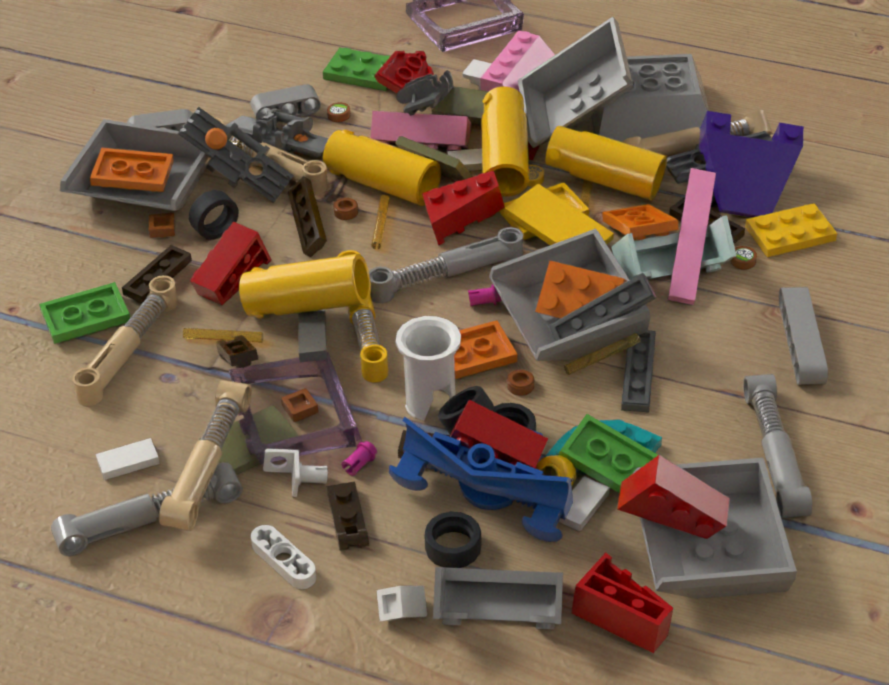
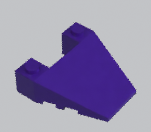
[699,111,804,218]

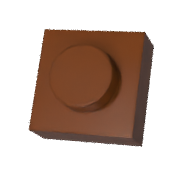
[149,213,175,238]
[281,388,319,422]

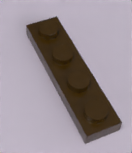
[288,176,327,258]

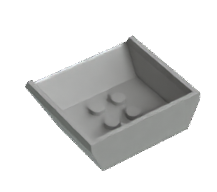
[518,17,634,148]
[591,54,709,142]
[60,119,211,211]
[489,229,650,361]
[634,458,797,599]

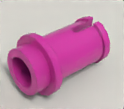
[468,284,501,307]
[341,441,377,476]

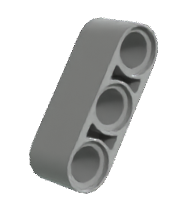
[250,84,321,120]
[127,109,193,131]

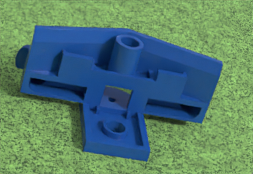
[389,417,573,542]

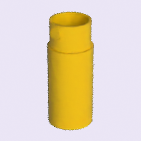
[481,87,529,197]
[545,125,667,201]
[323,130,441,206]
[239,254,371,319]

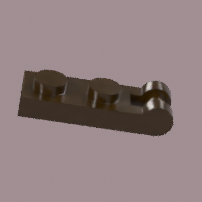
[216,335,259,368]
[326,481,369,551]

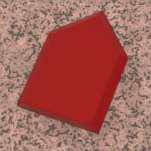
[375,51,434,93]

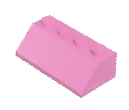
[480,31,555,92]
[370,111,472,151]

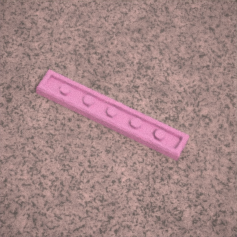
[668,168,716,305]

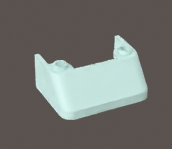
[611,215,736,280]

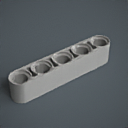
[779,287,828,385]

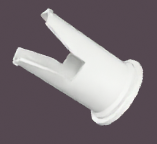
[396,316,461,421]

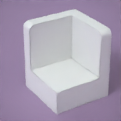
[463,59,491,90]
[377,586,427,621]

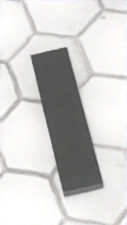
[548,273,657,341]
[298,310,327,362]
[621,330,656,413]

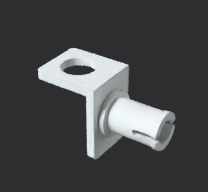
[263,449,328,497]

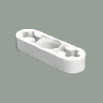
[251,525,316,589]

